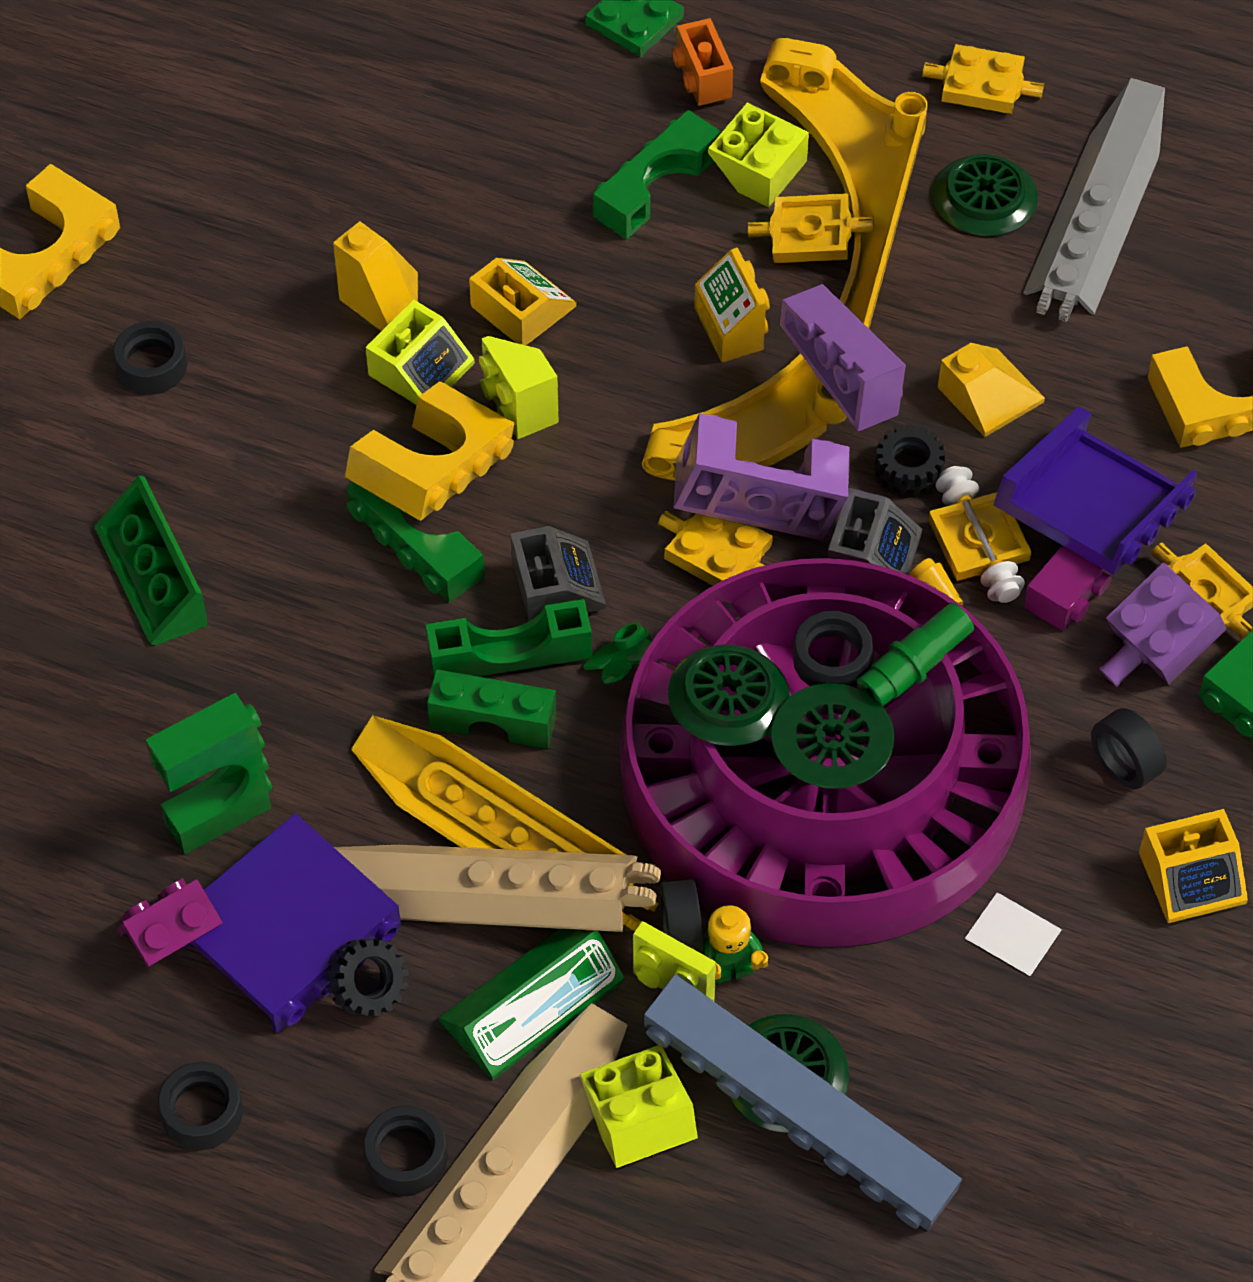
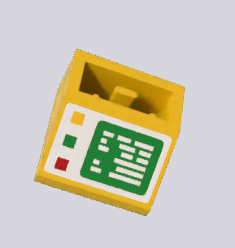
[694,248,770,363]
[469,258,576,345]

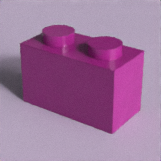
[1024,545,1112,632]

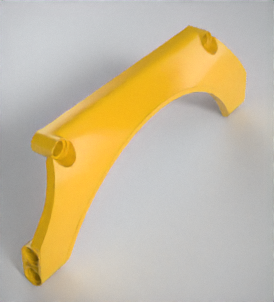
[642,38,927,481]

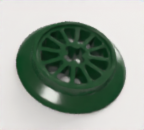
[932,154,1038,236]
[668,644,789,746]
[771,683,894,789]
[730,1014,849,1132]

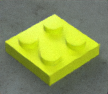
[633,921,716,1001]

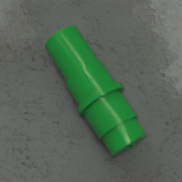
[857,602,974,706]

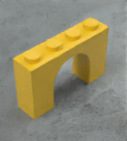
[0,164,120,319]
[1147,346,1253,448]
[345,381,515,521]

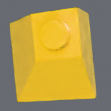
[938,343,1045,438]

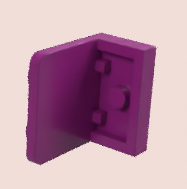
[116,878,223,968]

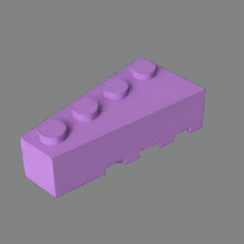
[780,284,906,432]

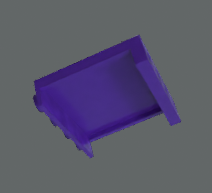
[993,406,1197,575]
[184,813,401,1033]

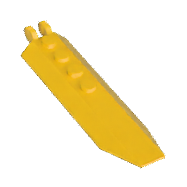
[351,715,659,931]

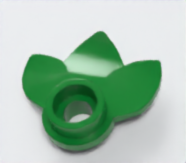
[583,622,652,684]

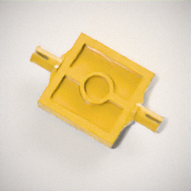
[922,44,1044,114]
[748,193,874,263]
[658,511,773,586]
[1151,542,1253,640]

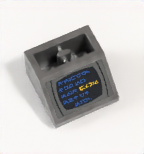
[828,488,922,575]
[510,526,606,622]

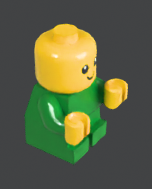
[702,905,768,984]

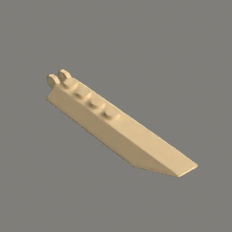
[334,845,661,932]
[374,1003,627,1282]

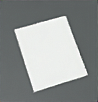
[965,893,1062,976]

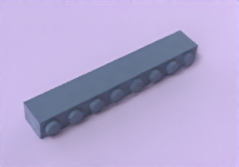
[644,974,962,1231]

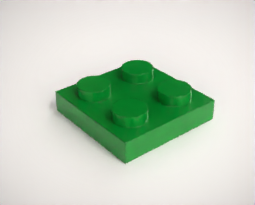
[585,0,684,57]

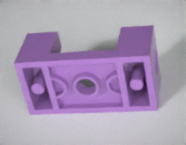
[673,413,849,541]

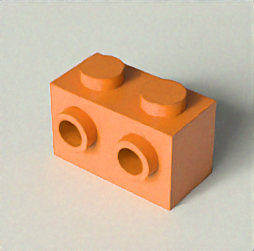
[672,18,733,106]

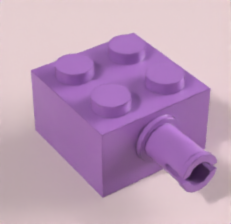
[1099,562,1226,687]

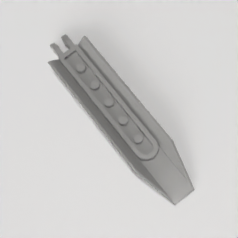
[1023,78,1165,322]

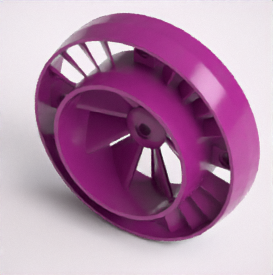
[620,558,1031,947]

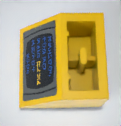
[1139,809,1248,923]

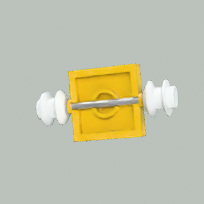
[928,466,1031,603]

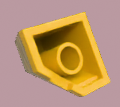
[333,221,418,331]

